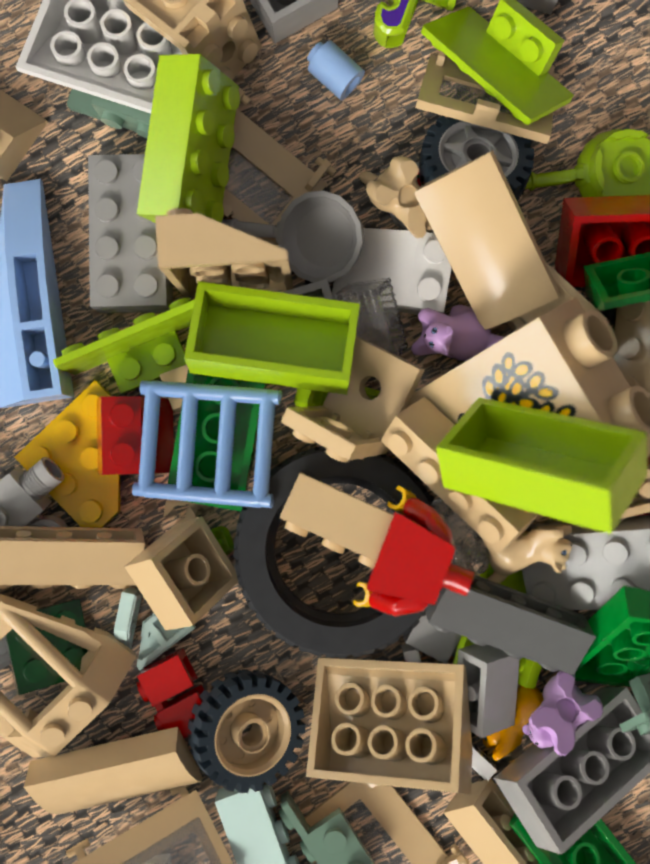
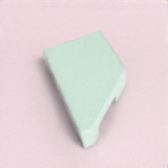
[114,587,142,649]
[137,613,196,670]

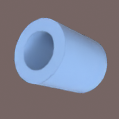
[307,40,365,101]

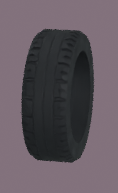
[234,446,438,658]

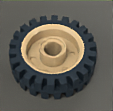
[188,669,306,793]

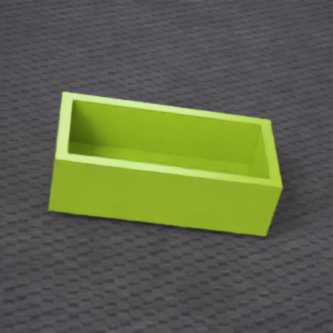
[137,54,240,223]
[184,281,360,395]
[436,397,648,534]

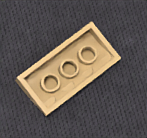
[414,150,561,330]
[24,727,202,815]

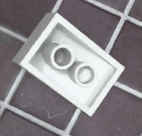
[332,228,452,315]

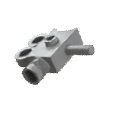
[0,457,68,527]

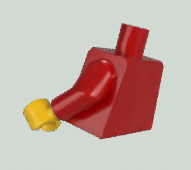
[353,486,475,616]

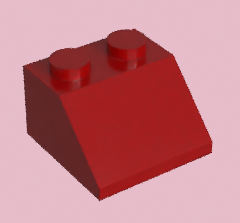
[97,396,174,475]

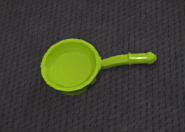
[525,129,650,197]

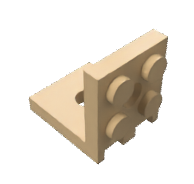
[123,0,262,80]
[281,336,425,463]

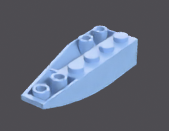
[0,179,74,408]

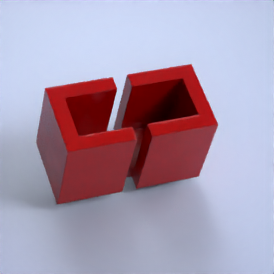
[137,648,204,738]

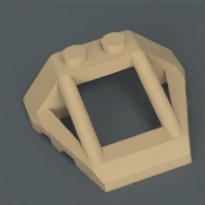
[0,594,136,757]

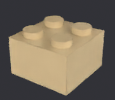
[124,516,238,631]

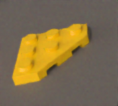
[14,380,121,528]

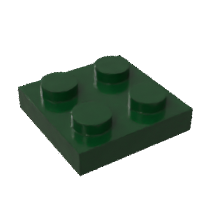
[4,598,89,695]

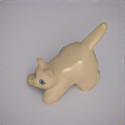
[359,156,433,239]
[483,525,572,584]

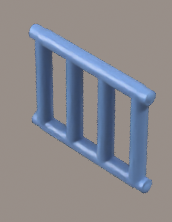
[132,381,282,508]

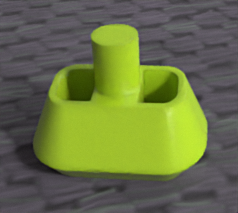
[211,526,234,555]

